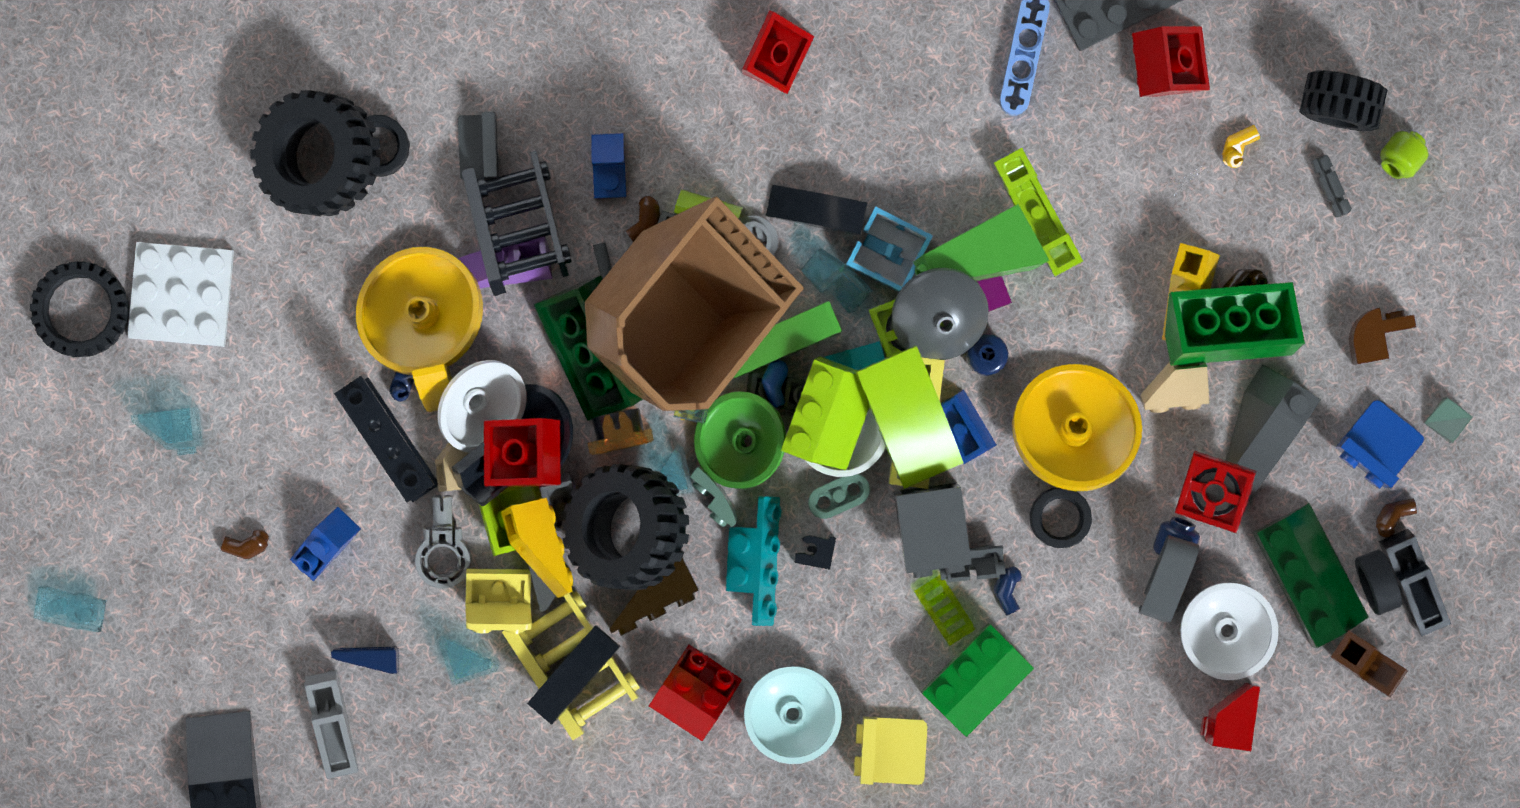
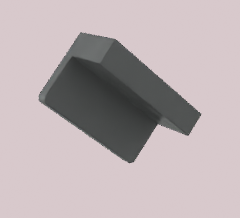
[458,112,499,180]

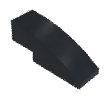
[766,185,867,236]
[1378,529,1451,637]
[527,625,621,725]

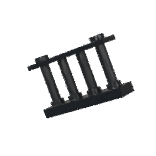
[461,151,572,296]
[334,375,438,503]

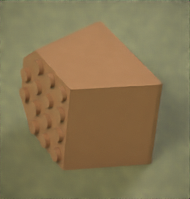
[585,196,804,411]

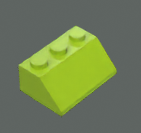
[781,356,870,470]

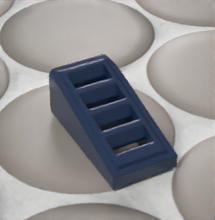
[331,646,399,674]

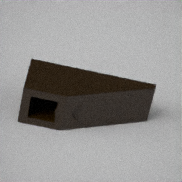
[609,557,699,636]

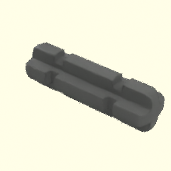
[1311,155,1352,217]

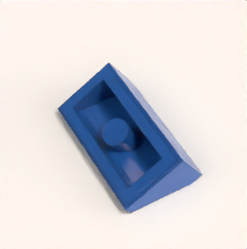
[941,390,997,464]

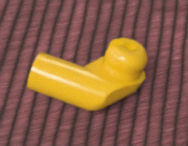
[1222,125,1260,168]

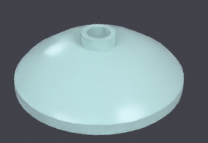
[744,666,842,764]

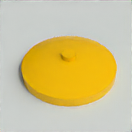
[356,247,483,375]
[1012,364,1142,491]

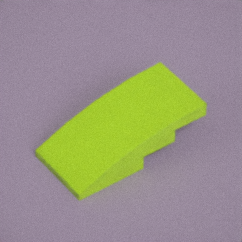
[855,345,963,489]

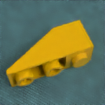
[1162,243,1220,341]
[501,498,573,598]

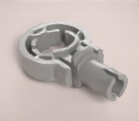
[415,495,471,589]

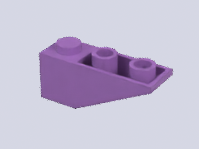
[458,237,553,288]

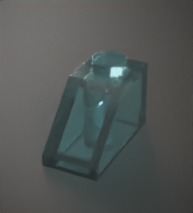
[131,407,204,456]

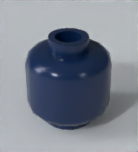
[965,333,1009,376]
[1153,517,1200,555]

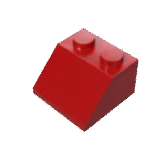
[1132,26,1210,97]
[484,418,561,486]
[1200,683,1260,752]

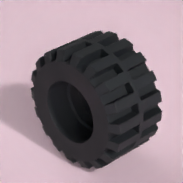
[1299,70,1388,131]

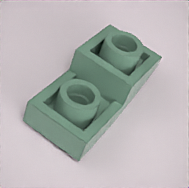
[690,465,738,527]

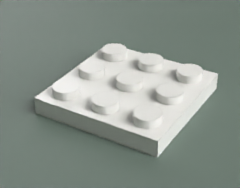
[128,242,234,347]

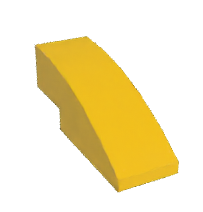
[412,364,452,412]

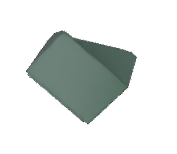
[1424,397,1473,443]

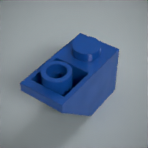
[290,507,361,581]

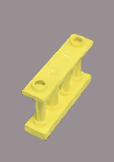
[502,591,640,740]

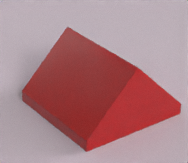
[742,10,815,94]

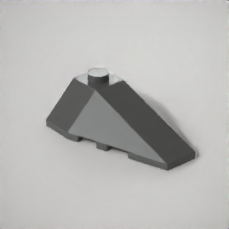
[1225,365,1321,502]

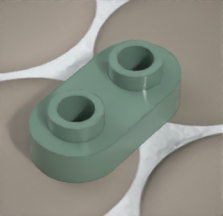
[808,474,870,519]

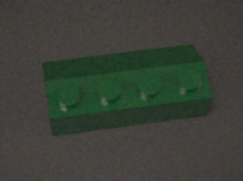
[533,275,643,421]
[1252,503,1369,648]

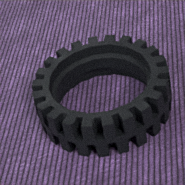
[30,261,129,357]

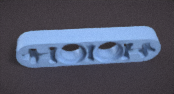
[1000,0,1050,116]

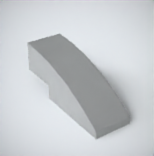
[304,670,359,779]

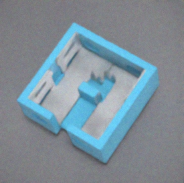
[846,206,933,292]

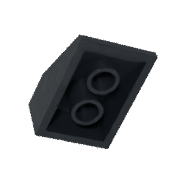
[186,711,261,808]

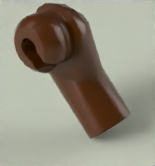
[626,196,660,242]
[1376,498,1417,538]
[221,529,269,559]

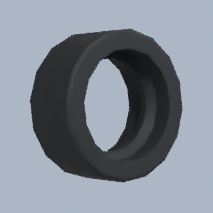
[364,114,410,177]
[1029,488,1092,548]
[1355,549,1402,615]

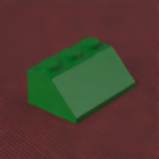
[920,623,1034,737]

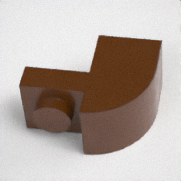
[1349,308,1416,365]
[1331,630,1408,698]

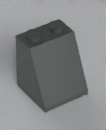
[893,482,972,578]

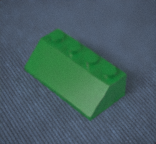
[1165,282,1305,366]

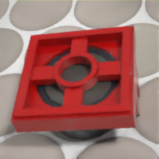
[1175,451,1257,533]

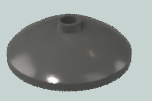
[892,268,989,360]

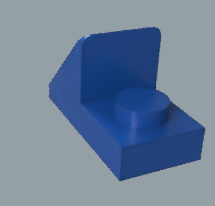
[591,133,627,199]

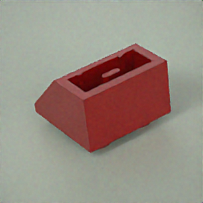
[648,644,743,741]

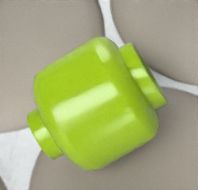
[1380,131,1429,179]

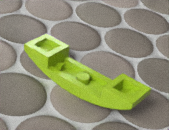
[993,148,1083,277]

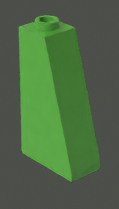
[913,204,1050,281]
[733,301,842,379]

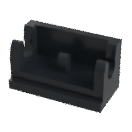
[794,535,836,570]

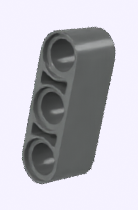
[1138,535,1199,623]

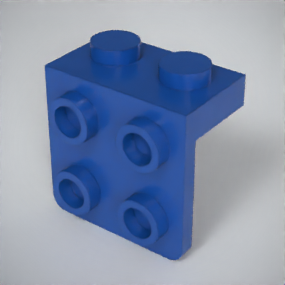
[1335,400,1424,489]

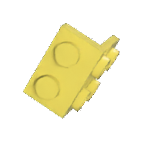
[465,569,532,634]
[854,716,927,785]

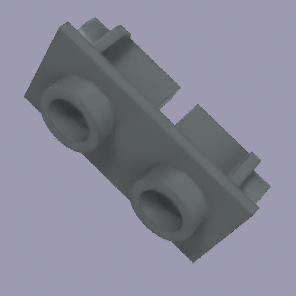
[939,545,1006,583]

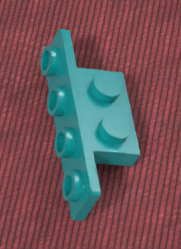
[726,496,782,626]

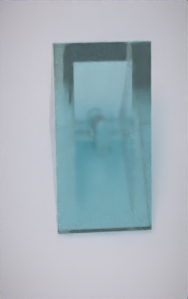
[660,444,693,496]
[438,635,501,686]

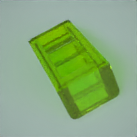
[914,574,976,646]

